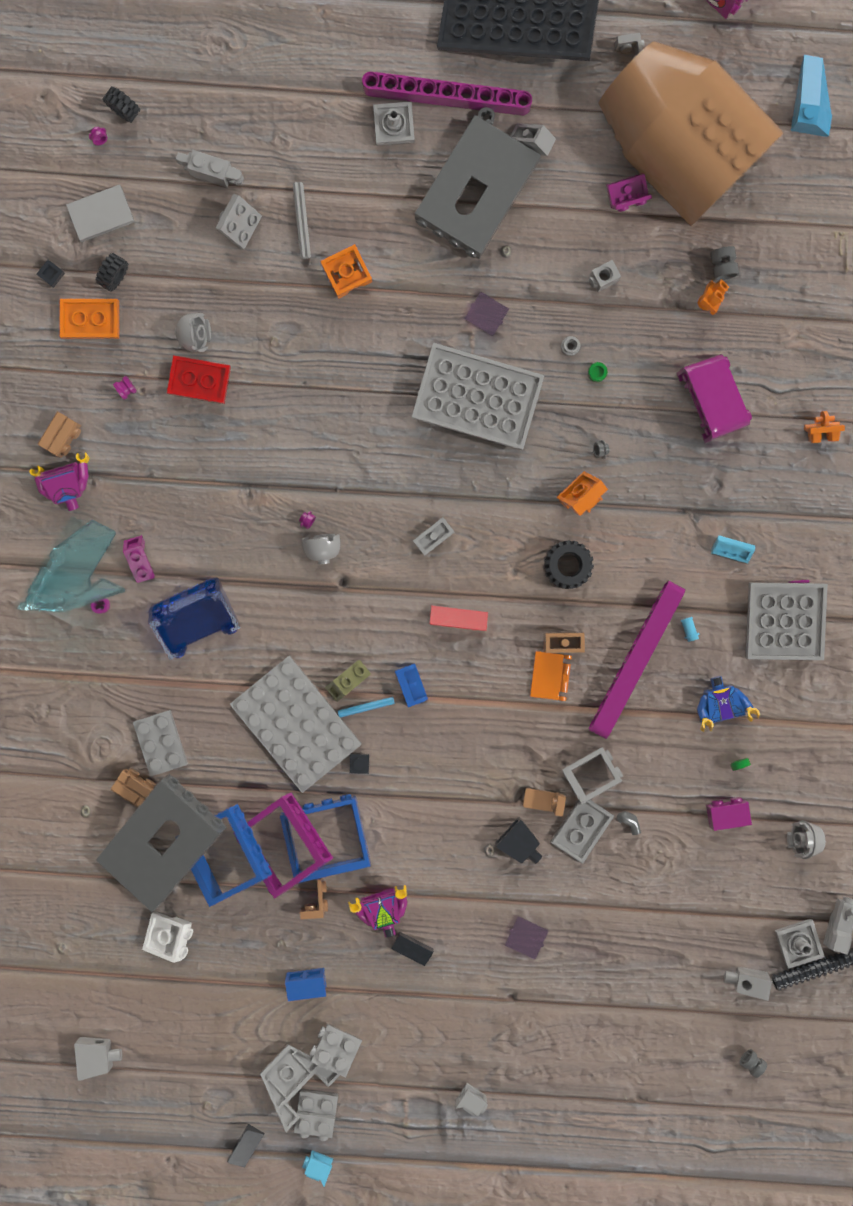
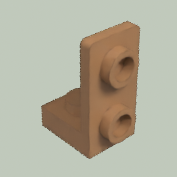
[523,788,566,816]
[300,878,328,920]

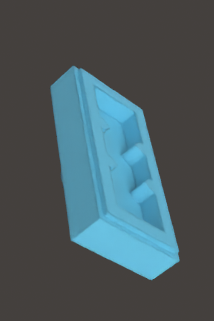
[711,535,755,563]

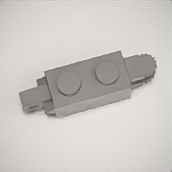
[176,150,244,188]

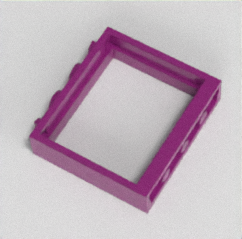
[233,792,333,899]

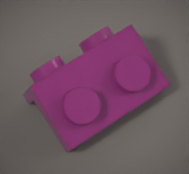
[606,173,652,212]

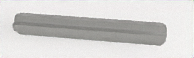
[293,182,311,259]

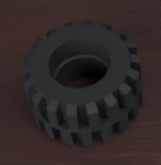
[543,540,594,589]

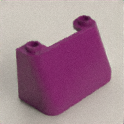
[676,354,752,443]

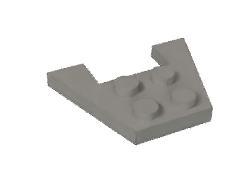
[260,1044,340,1132]

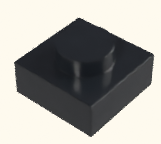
[37,259,65,288]
[350,753,370,774]

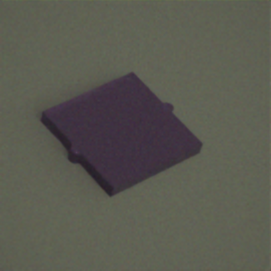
[465,292,509,336]
[505,916,548,959]

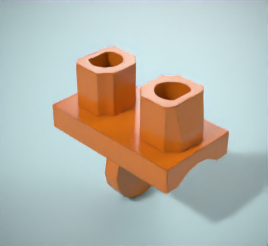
[698,279,729,315]
[804,411,845,443]

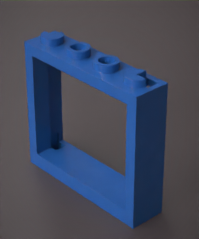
[280,794,371,883]
[175,804,272,907]

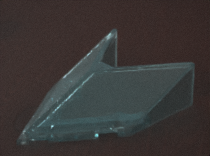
[17,520,126,612]

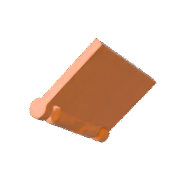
[530,651,572,701]

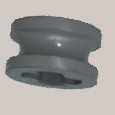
[478,107,495,125]

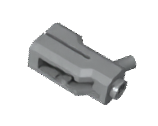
[823,896,853,954]

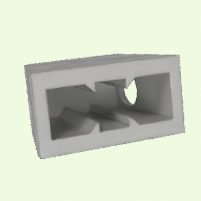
[724,967,772,1001]
[74,1037,122,1081]

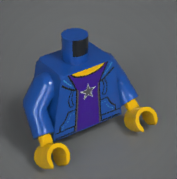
[697,676,760,732]

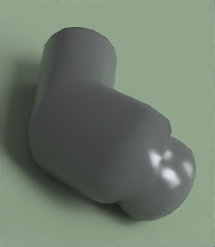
[617,811,641,835]

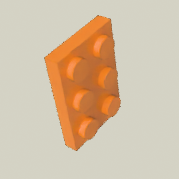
[60,299,119,339]

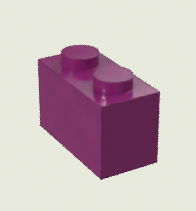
[706,797,752,831]

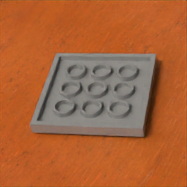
[746,582,828,660]

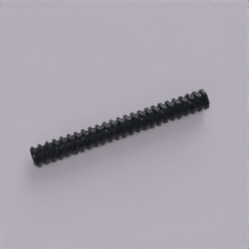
[772,948,853,991]

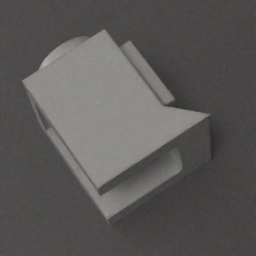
[455,1083,488,1116]

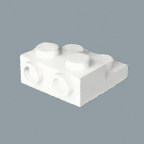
[142,912,193,963]

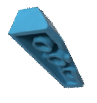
[791,55,832,137]

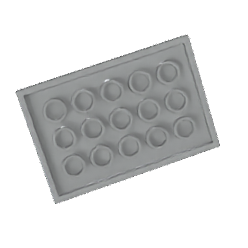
[412,343,545,450]
[230,655,362,793]

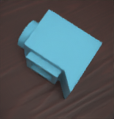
[302,1150,333,1186]

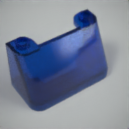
[148,577,240,660]

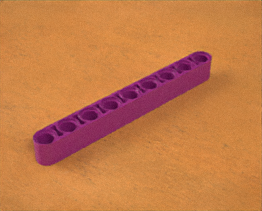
[362,71,532,116]
[588,580,686,739]

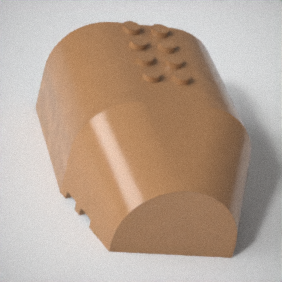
[599,41,784,226]

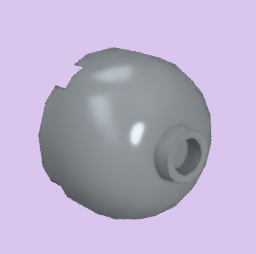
[175,313,211,352]
[302,534,341,564]

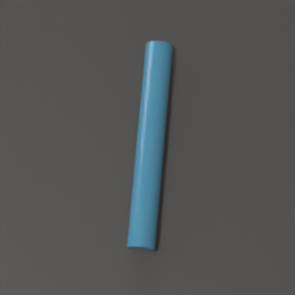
[338,697,395,718]

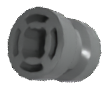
[740,1049,767,1078]

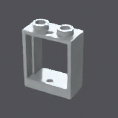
[562,747,623,805]

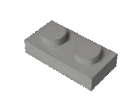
[413,517,455,556]

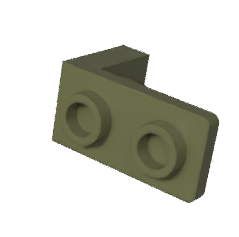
[325,660,371,702]

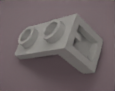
[615,33,645,56]

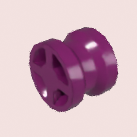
[113,375,137,400]

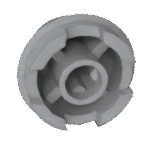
[787,820,826,859]

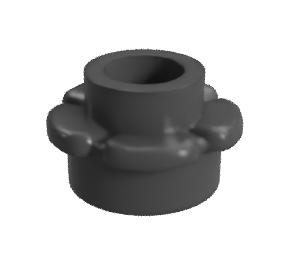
[593,440,609,459]

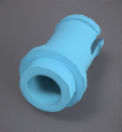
[680,617,699,642]

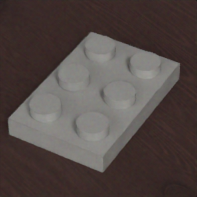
[133,710,188,777]

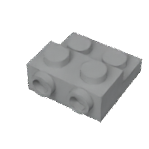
[309,1023,362,1078]
[294,1089,338,1141]

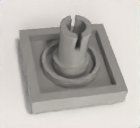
[373,102,415,146]
[216,194,262,249]
[775,919,824,969]

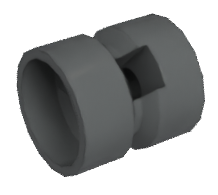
[710,246,739,281]

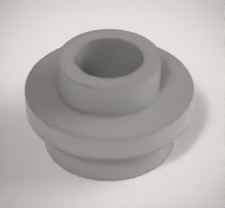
[561,336,580,356]

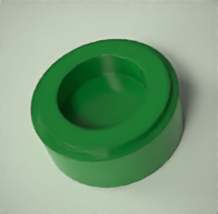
[588,362,608,382]
[730,758,751,771]

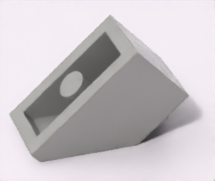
[510,123,556,156]

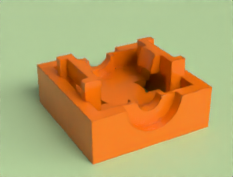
[320,244,372,299]
[557,471,608,516]

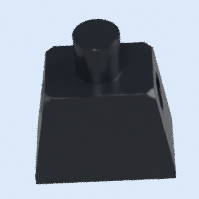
[495,817,542,864]

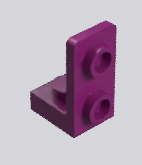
[123,535,155,583]

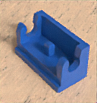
[395,663,428,708]
[285,968,327,1001]

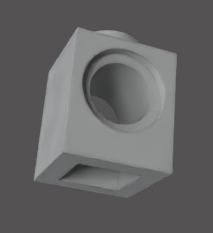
[589,260,621,292]

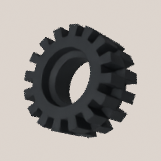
[102,86,141,123]
[95,253,129,292]

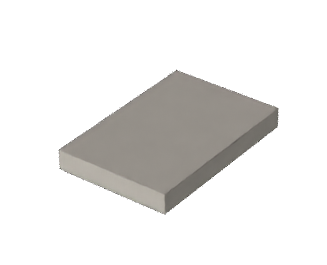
[66,185,135,242]
[550,800,614,864]

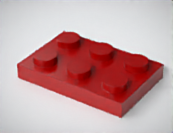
[167,355,231,404]

